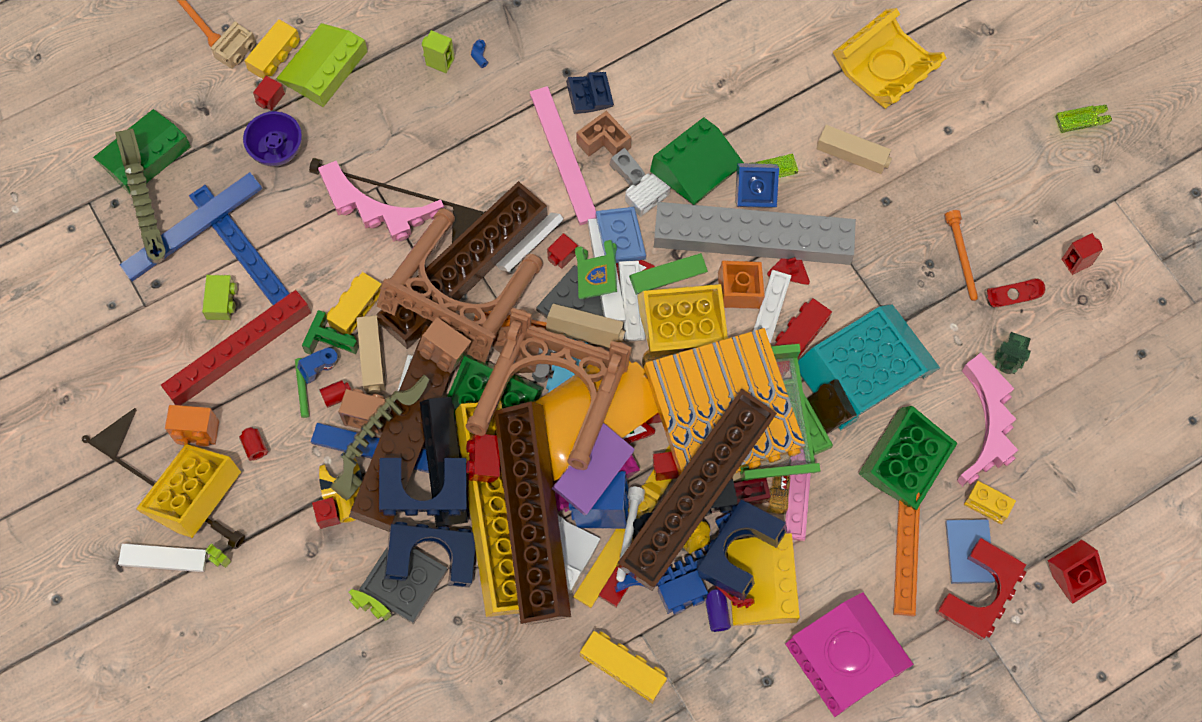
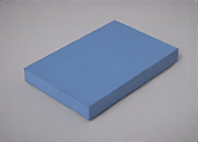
[595,207,646,263]
[945,520,995,584]

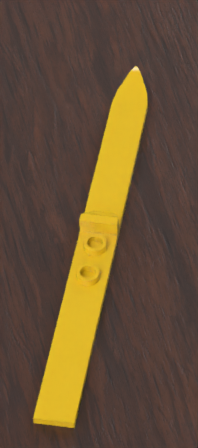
[573,446,672,608]

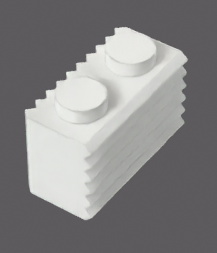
[625,173,671,217]

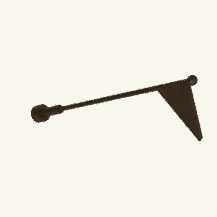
[309,158,486,243]
[82,408,245,549]

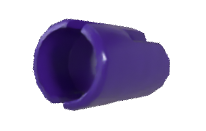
[706,590,731,632]

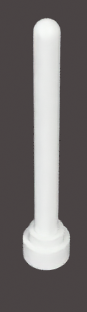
[616,487,645,582]

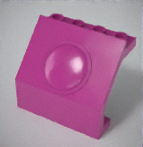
[785,592,914,718]

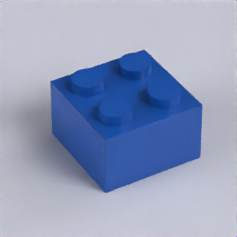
[735,163,779,207]

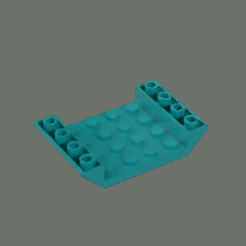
[798,304,940,431]

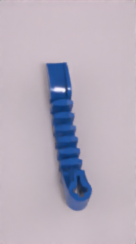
[615,513,730,593]

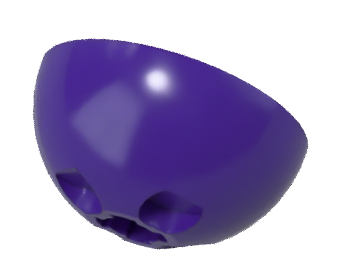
[243,111,302,166]

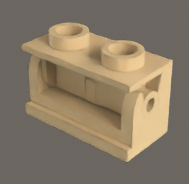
[211,21,256,69]

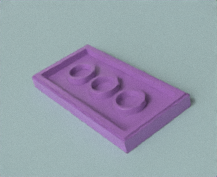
[552,423,635,516]

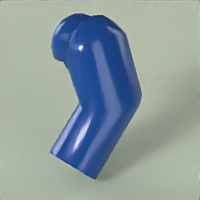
[471,39,488,68]

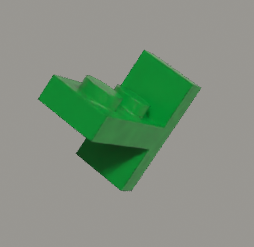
[302,310,359,355]

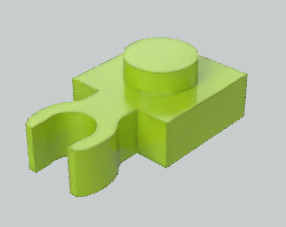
[205,543,231,568]

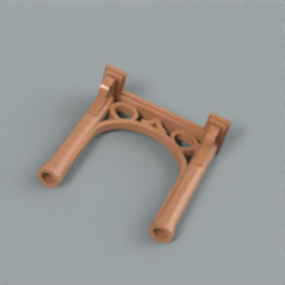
[376,208,543,363]
[466,308,632,470]

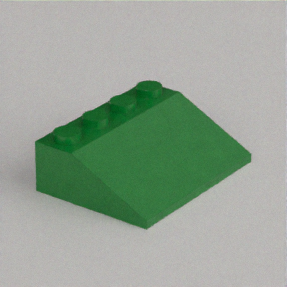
[93,109,191,194]
[650,117,744,205]
[447,355,544,418]
[859,406,958,510]

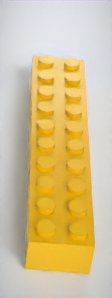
[454,401,519,617]

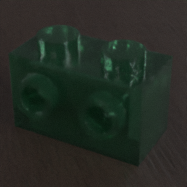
[994,332,1031,374]

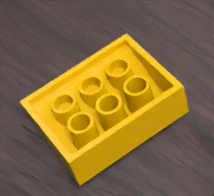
[637,284,728,352]
[136,445,241,538]
[727,533,800,626]

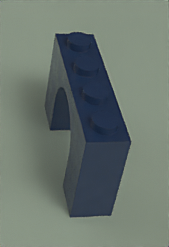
[379,458,466,516]
[697,499,787,601]
[384,522,475,588]

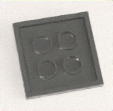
[536,265,604,318]
[359,548,448,624]

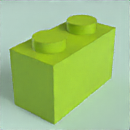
[422,30,455,73]
[202,275,237,320]

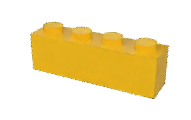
[580,631,667,704]

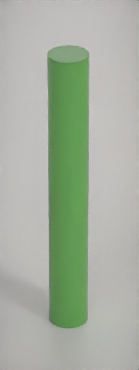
[295,358,309,418]

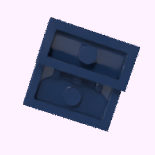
[566,72,614,114]

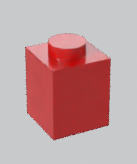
[253,76,285,111]
[547,233,578,269]
[312,497,341,529]

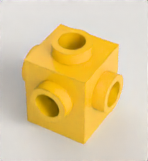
[683,521,710,554]

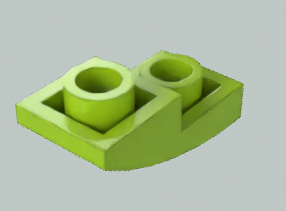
[349,589,392,622]

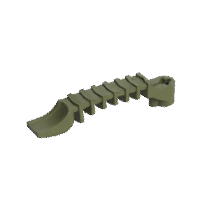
[115,128,165,263]
[330,375,429,501]

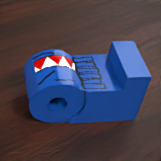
[297,348,337,384]

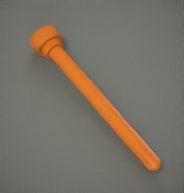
[177,0,221,47]
[945,210,978,301]

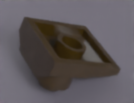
[807,379,857,434]

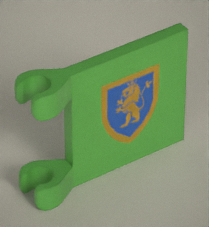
[575,240,617,300]

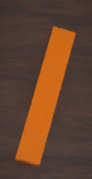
[893,492,920,617]

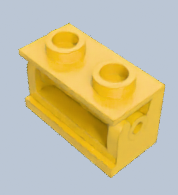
[964,481,1016,525]

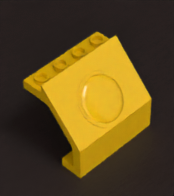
[833,8,947,109]

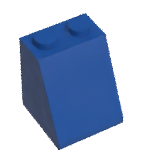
[569,471,629,529]

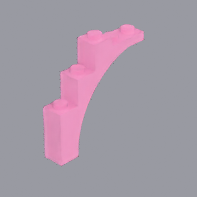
[318,161,444,242]
[957,353,1018,487]

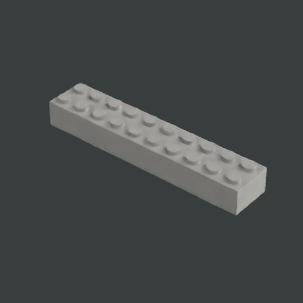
[654,202,856,265]

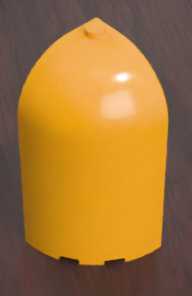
[534,361,659,481]

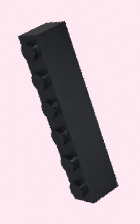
[419,397,468,527]

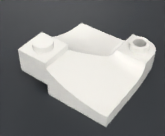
[558,516,600,594]

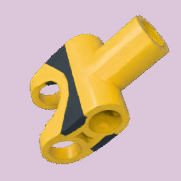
[319,457,363,523]

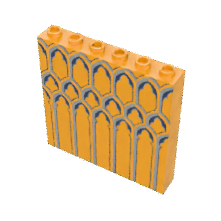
[644,328,805,476]

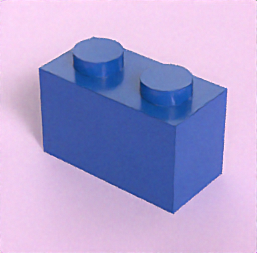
[658,570,708,615]

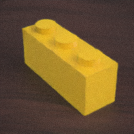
[244,19,300,79]
[326,272,382,335]

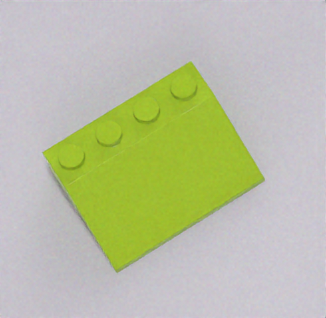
[276,23,368,107]

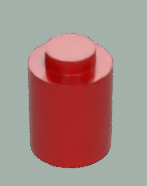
[319,380,351,408]
[239,427,268,461]

